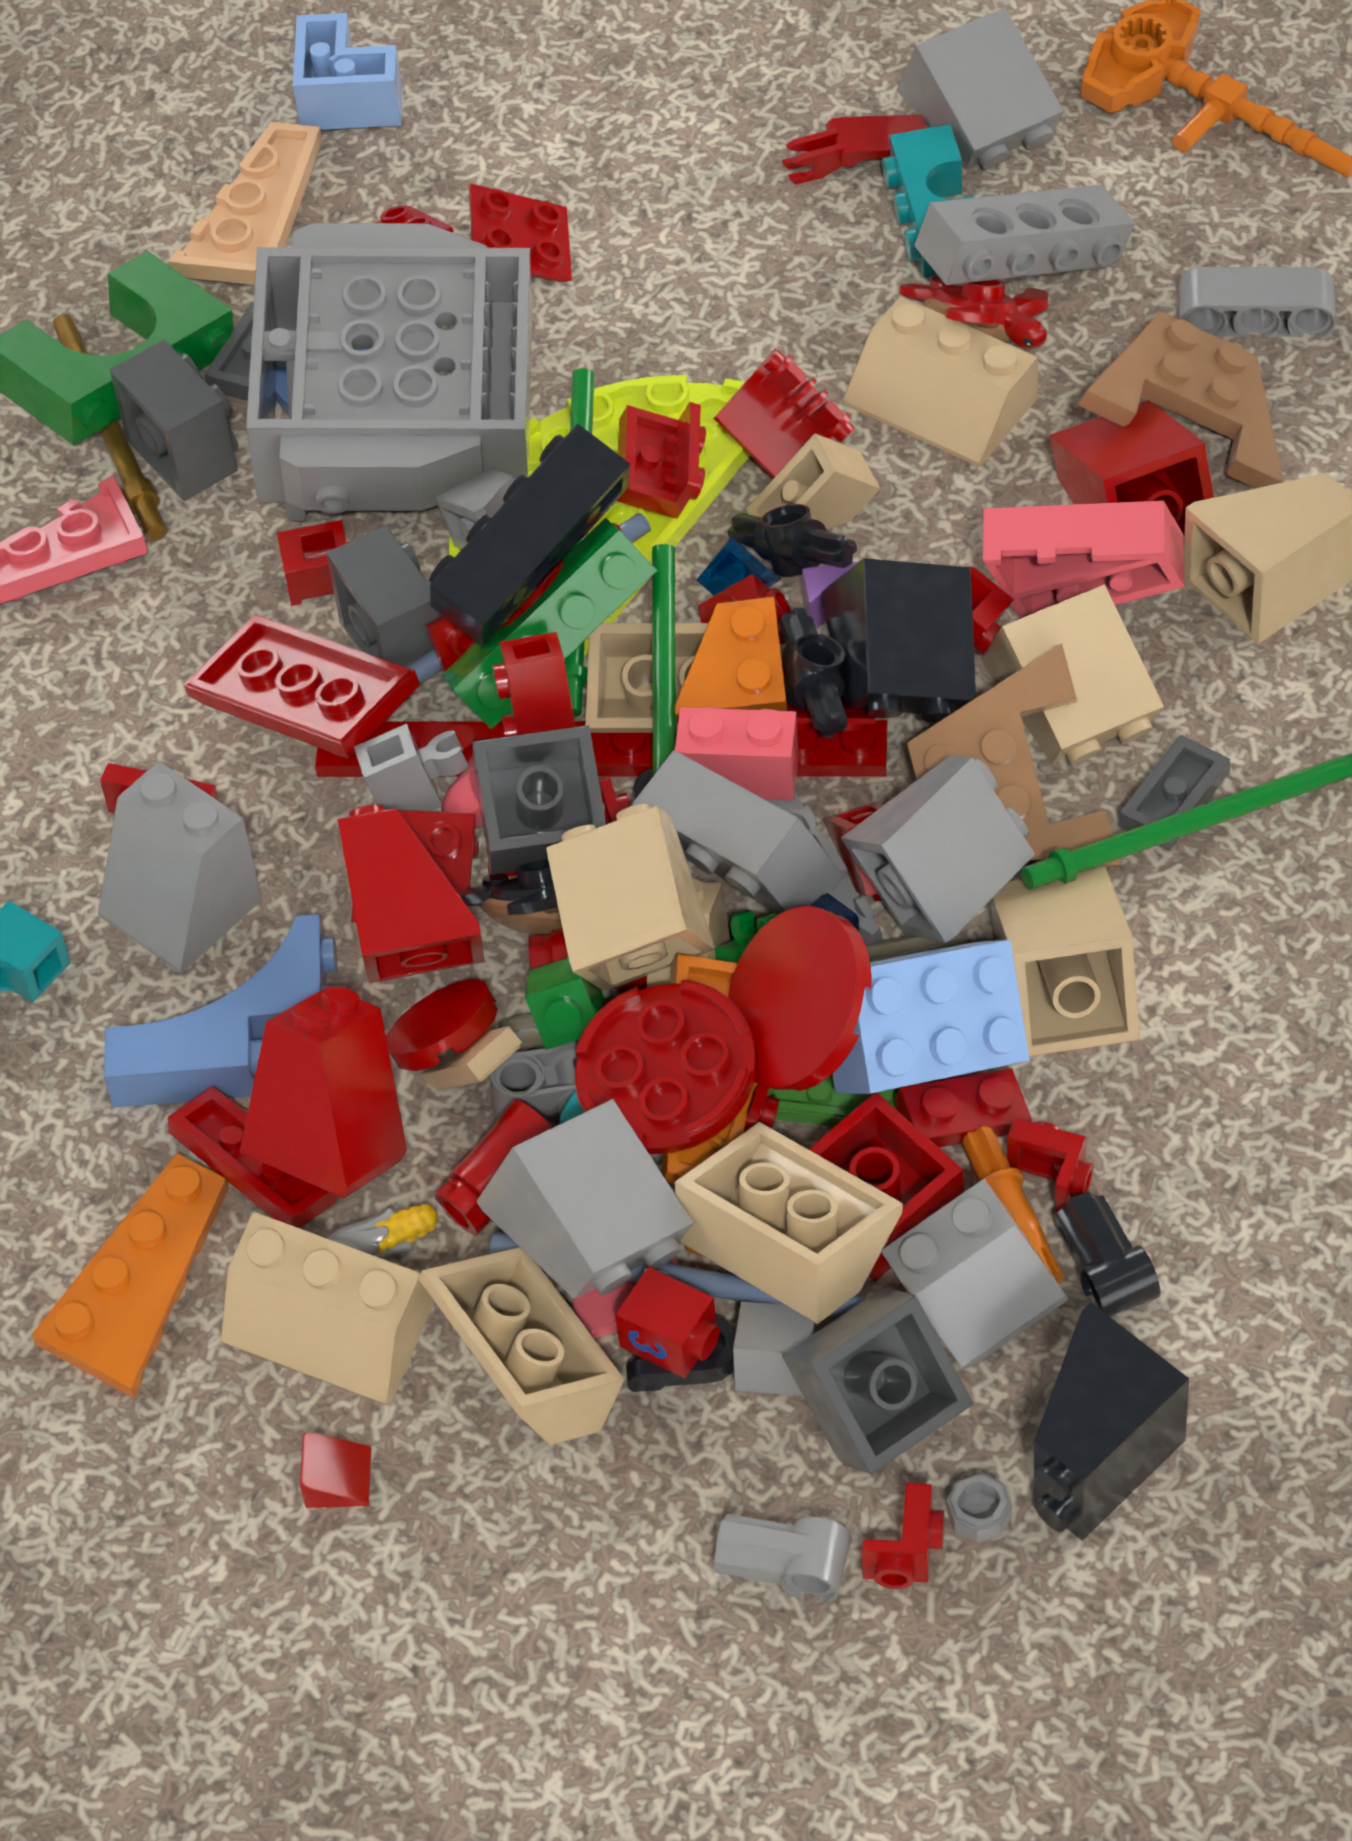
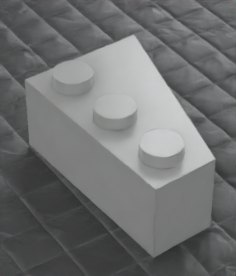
[632,750,844,915]

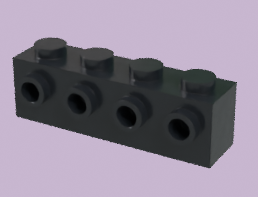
[429,424,631,647]

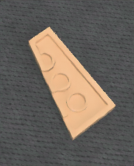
[168,122,323,285]

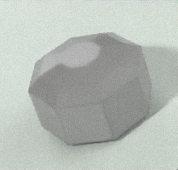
[947,1473,1012,1543]

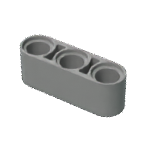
[1179,267,1336,337]

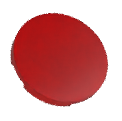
[728,906,872,1091]
[575,980,758,1154]

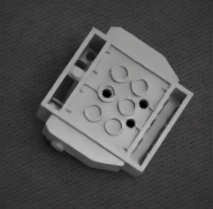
[246,223,533,521]

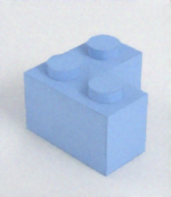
[293,13,403,130]

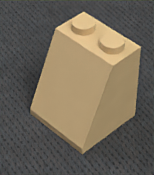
[1184,473,1352,644]
[981,584,1164,765]
[546,803,715,991]
[990,867,1140,1056]

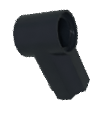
[1055,1192,1161,1317]

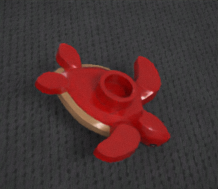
[899,276,1048,349]

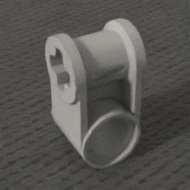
[491,1041,579,1123]

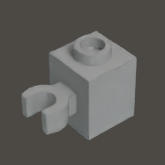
[354,724,469,812]
[733,1301,817,1396]

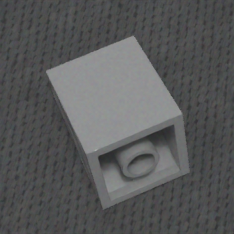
[897,7,1064,170]
[841,755,1035,943]
[98,761,262,974]
[476,1099,694,1300]

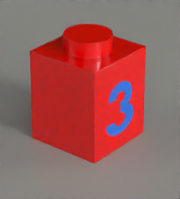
[615,1266,720,1379]

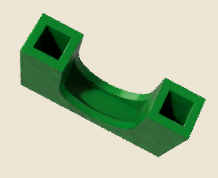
[0,251,233,446]

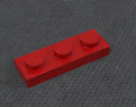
[168,1086,337,1228]

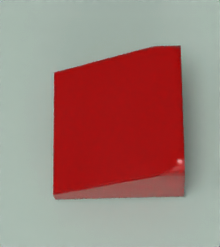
[300,1432,372,1508]

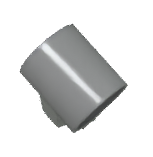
[714,1514,852,1603]

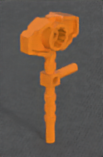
[1081,0,1352,178]

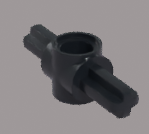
[727,504,857,577]
[780,607,848,738]

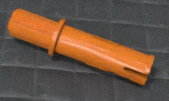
[962,1126,1065,1285]

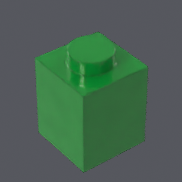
[524,958,607,1050]

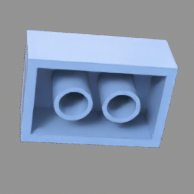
[833,940,1030,1094]

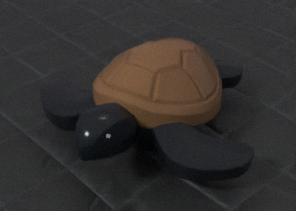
[457,859,562,935]

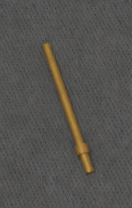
[53,314,167,541]

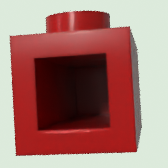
[492,631,575,737]

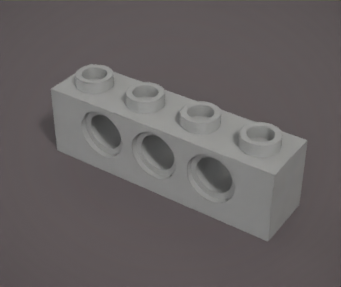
[914,185,1135,285]

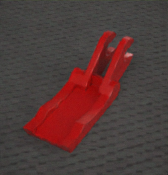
[782,114,927,185]

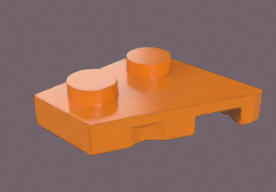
[675,597,787,724]

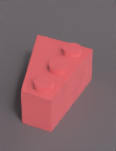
[983,501,1185,619]

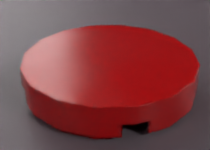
[386,979,498,1071]

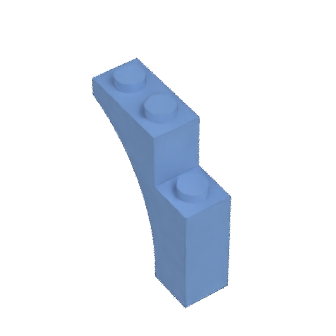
[104,914,338,1108]

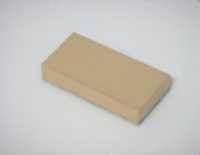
[421,1026,522,1090]

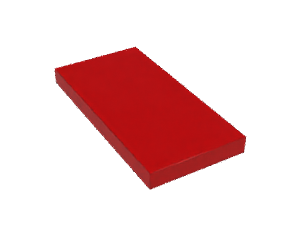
[183,614,421,759]

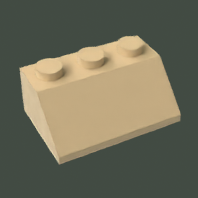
[843,296,1038,467]
[585,623,709,733]
[675,1122,902,1324]
[221,1211,435,1406]
[418,1247,625,1445]

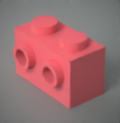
[675,707,799,801]

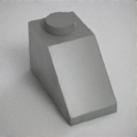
[435,468,516,549]

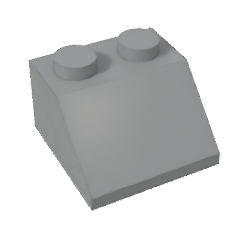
[881,1179,1069,1370]

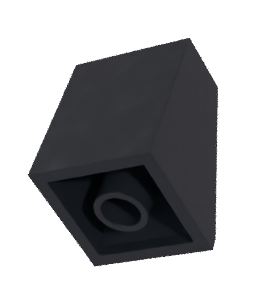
[821,558,976,722]
[1034,1302,1189,1541]

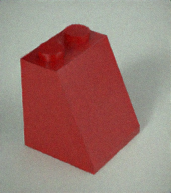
[1049,400,1214,536]
[337,805,485,983]
[240,986,407,1198]

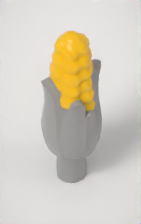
[327,1204,438,1260]

